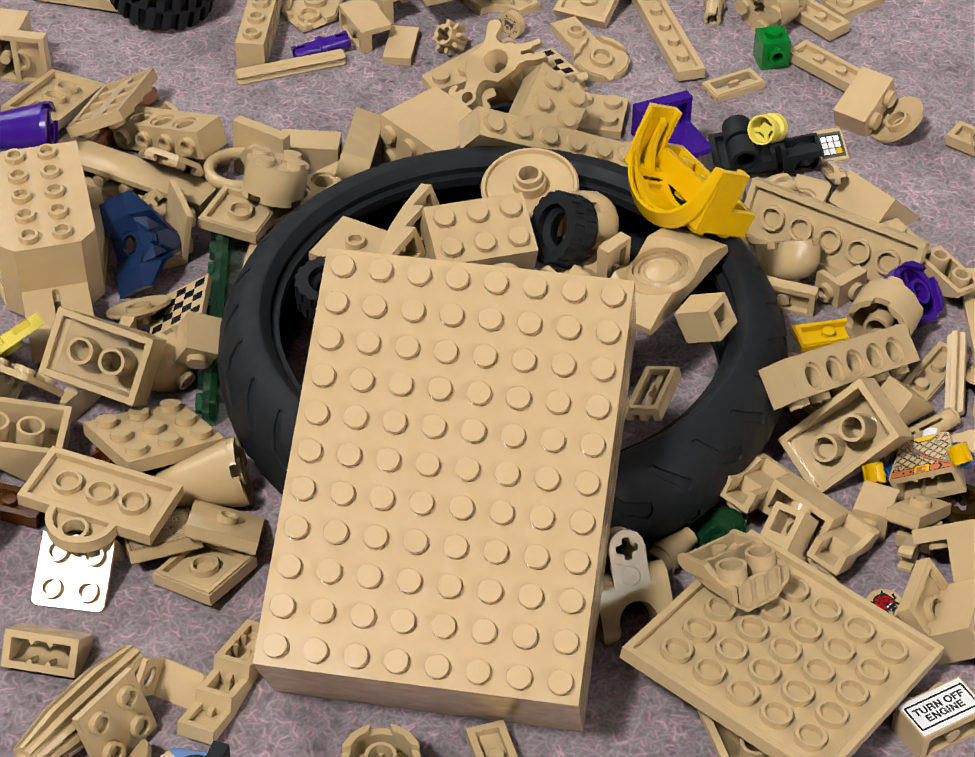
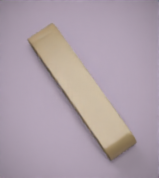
[334,107,381,179]

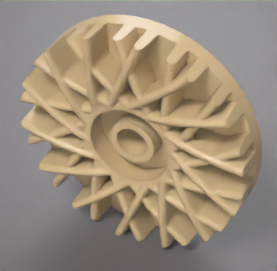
[481,148,580,218]

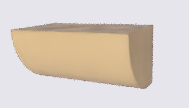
[0,623,94,678]

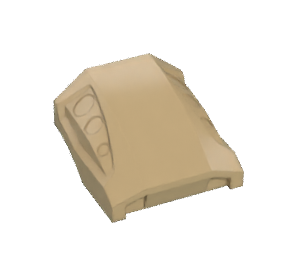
[677,529,790,612]

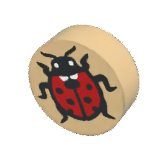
[867,589,902,619]

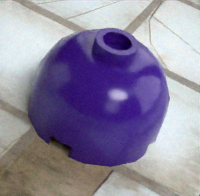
[883,261,944,328]

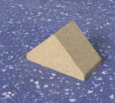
[881,375,934,426]

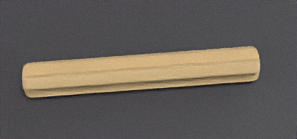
[235,49,346,85]

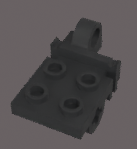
[708,114,822,174]

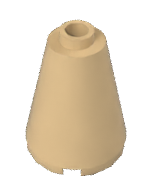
[156,437,254,508]

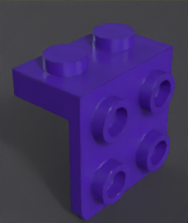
[631,90,711,158]

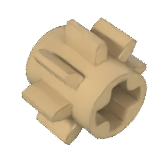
[432,19,469,57]

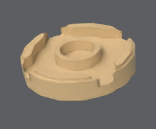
[572,36,630,83]

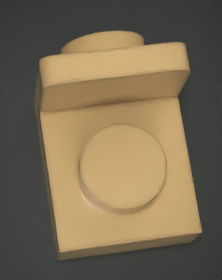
[583,232,631,278]

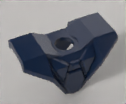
[99,190,181,299]

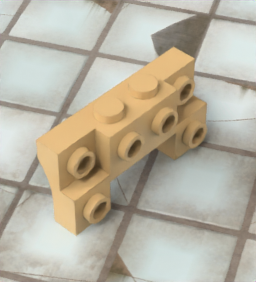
[720,453,881,576]

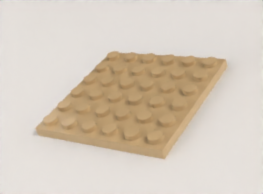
[620,529,945,757]

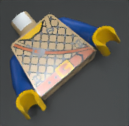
[861,427,975,502]

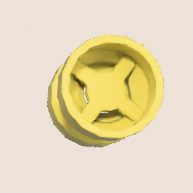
[747,113,788,145]

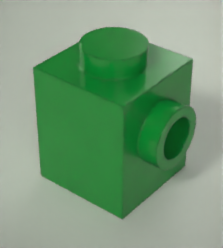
[753,25,791,71]

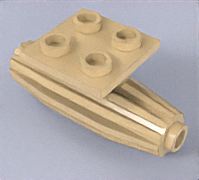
[13,644,158,757]

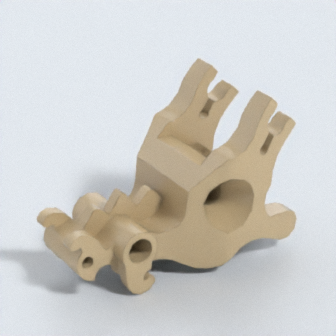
[448,19,557,110]

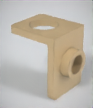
[136,656,207,709]

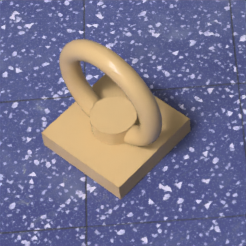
[203,115,290,189]

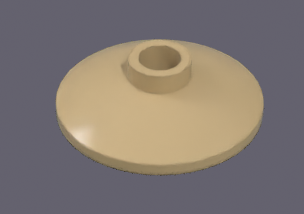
[871,96,925,143]
[106,295,171,327]

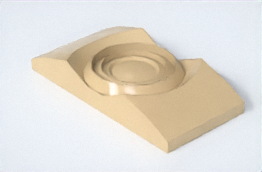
[610,228,728,336]

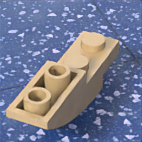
[881,217,975,298]

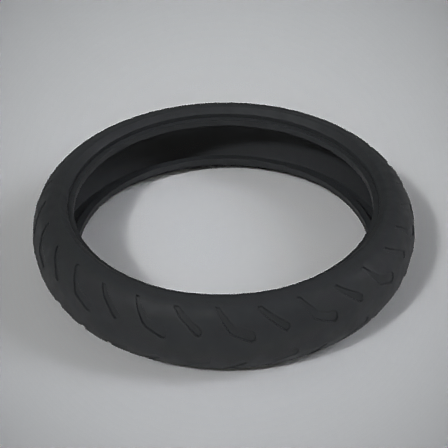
[217,146,788,554]

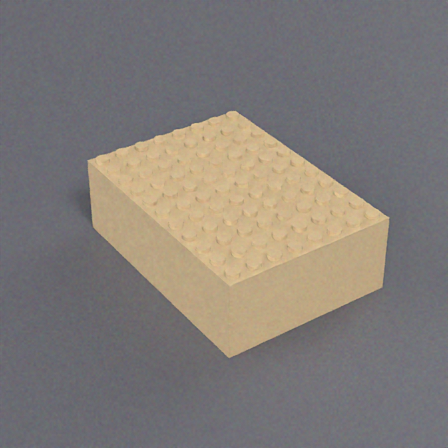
[252,248,636,732]

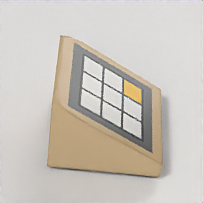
[813,127,850,165]

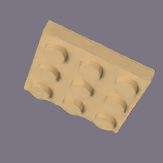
[83,399,225,472]

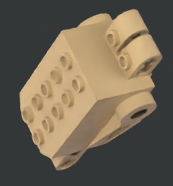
[0,140,109,364]

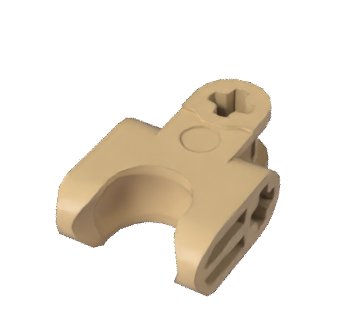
[597,526,673,646]

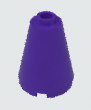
[0,101,59,152]

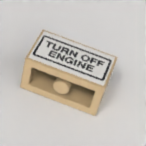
[891,676,975,757]

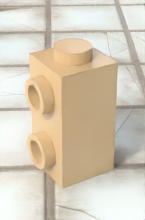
[281,129,342,171]

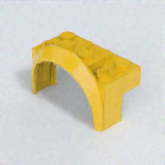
[624,102,756,238]

